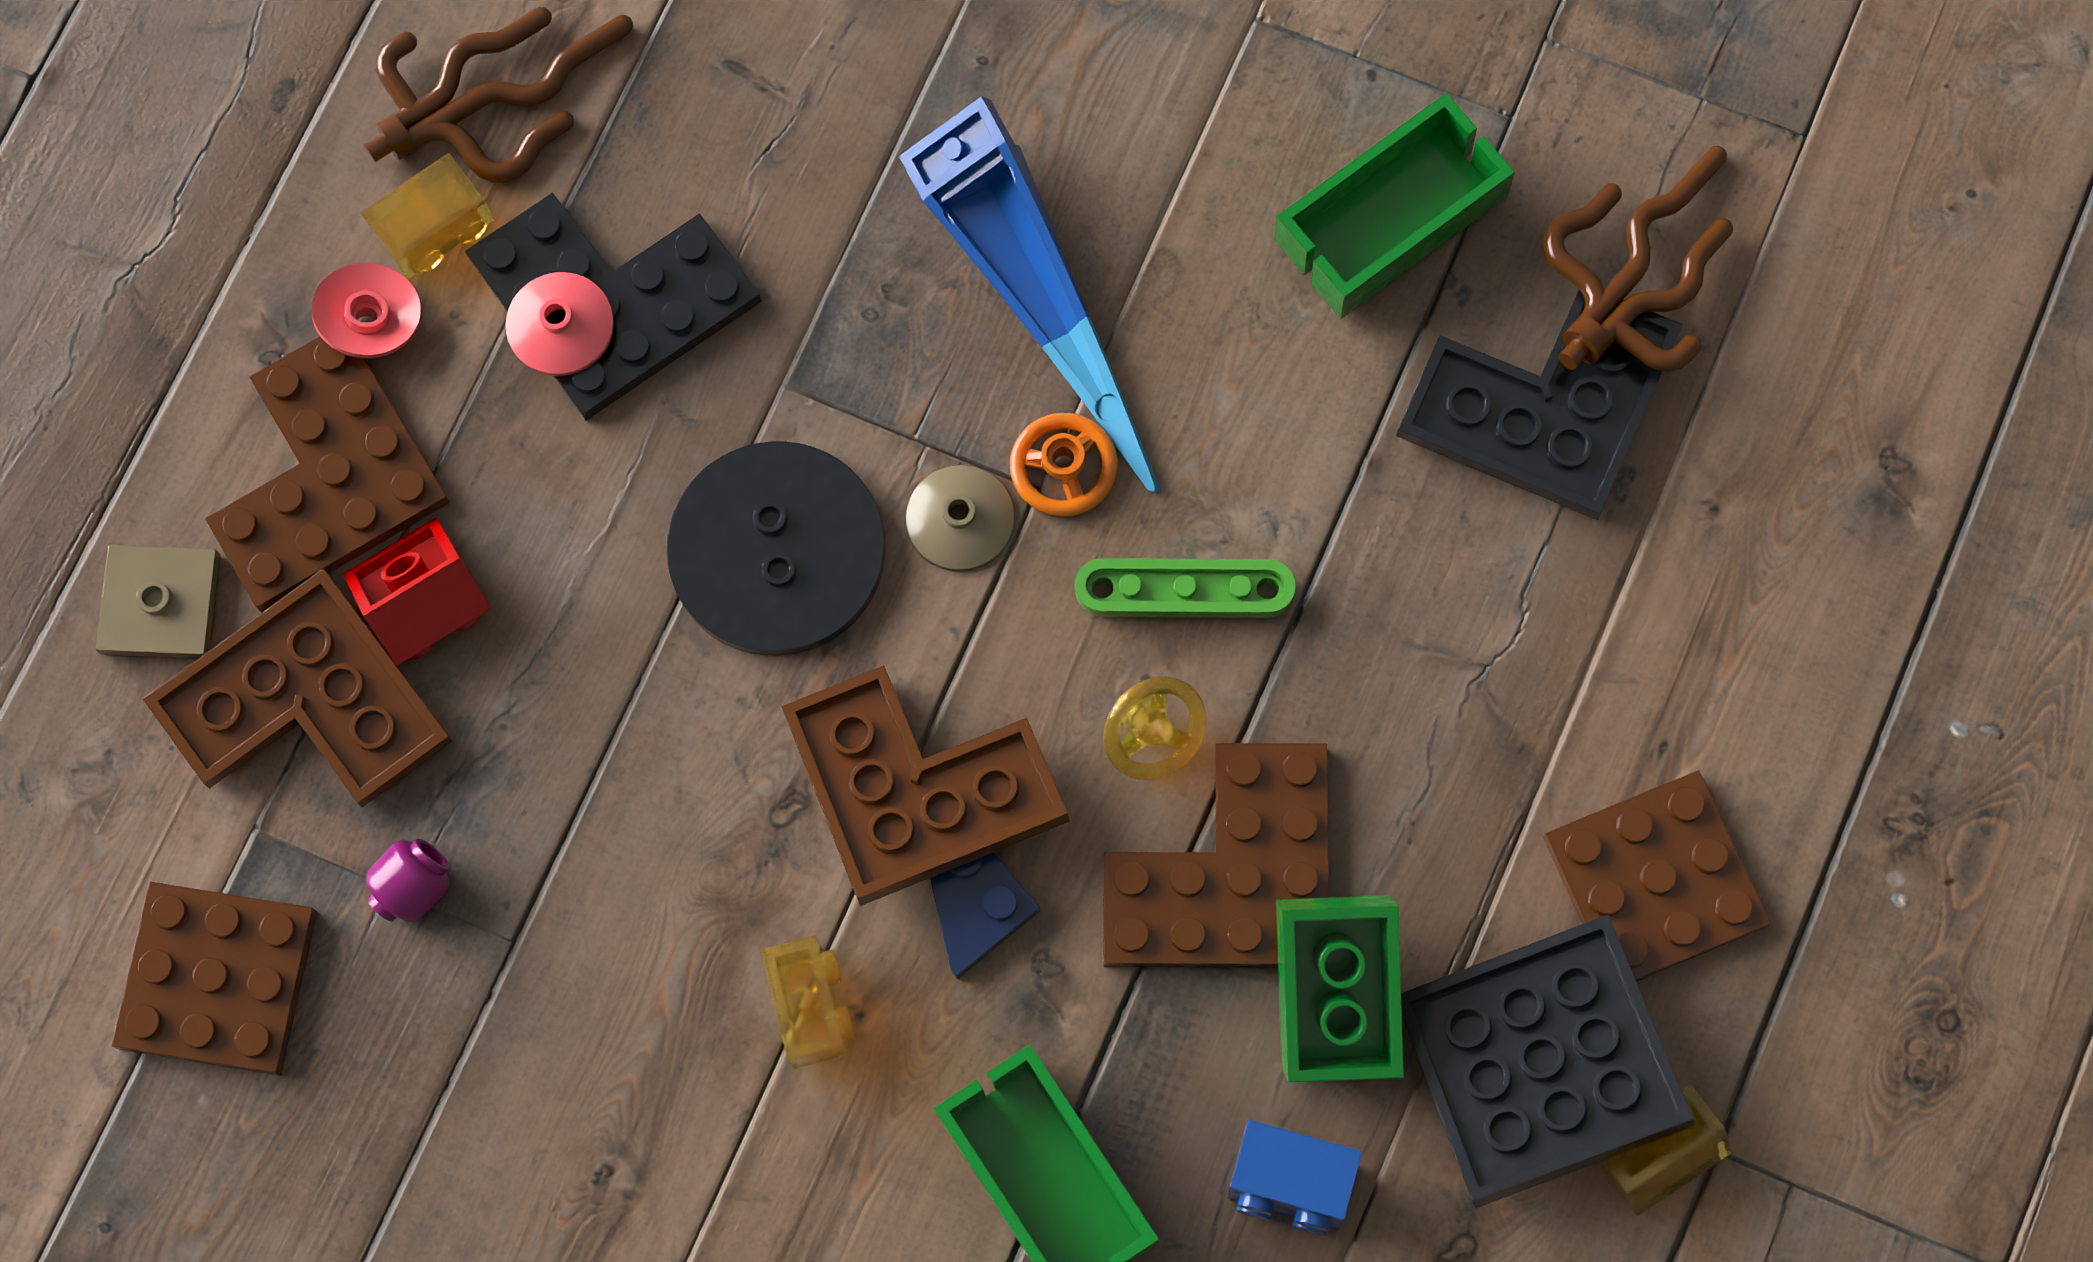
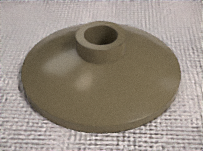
[906,465,1015,571]

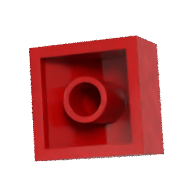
[343,517,491,666]

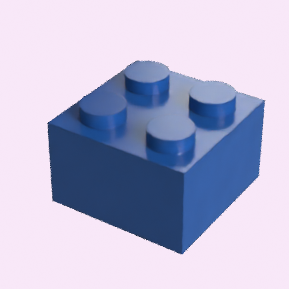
[1227,1119,1362,1236]

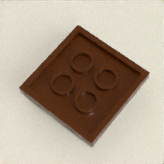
[1543,770,1771,981]
[111,882,317,1076]

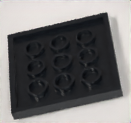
[1401,914,1696,1208]

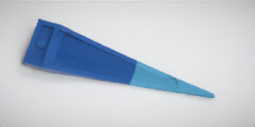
[899,96,1160,493]

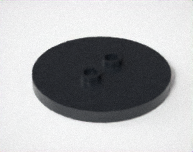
[666,441,885,656]

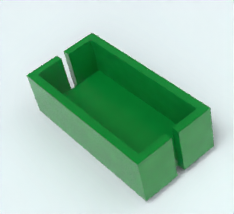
[1274,92,1515,319]
[933,1044,1159,1262]

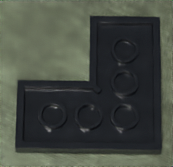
[465,192,762,421]
[1396,290,1682,520]

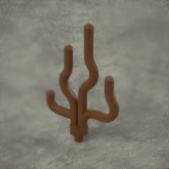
[364,7,633,183]
[1543,146,1733,372]

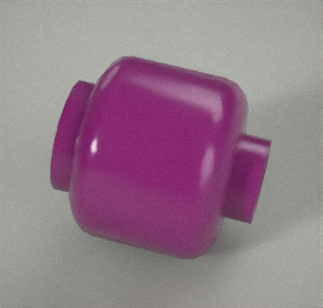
[366,838,450,922]

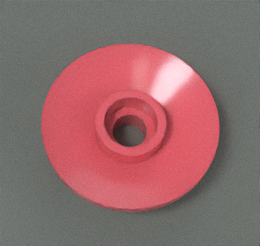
[312,263,421,358]
[506,272,614,376]

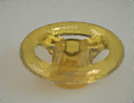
[1103,676,1206,780]

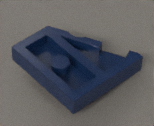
[930,852,1040,980]

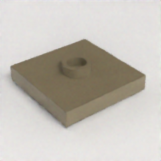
[95,545,220,659]

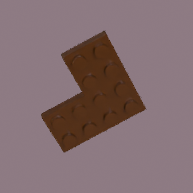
[205,336,450,613]
[143,569,452,808]
[781,665,1070,906]
[1103,743,1329,968]

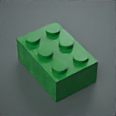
[1276,895,1404,1083]

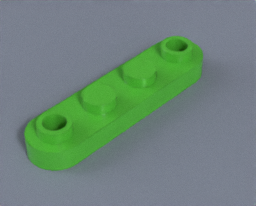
[1075,558,1296,618]

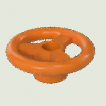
[1010,413,1118,517]

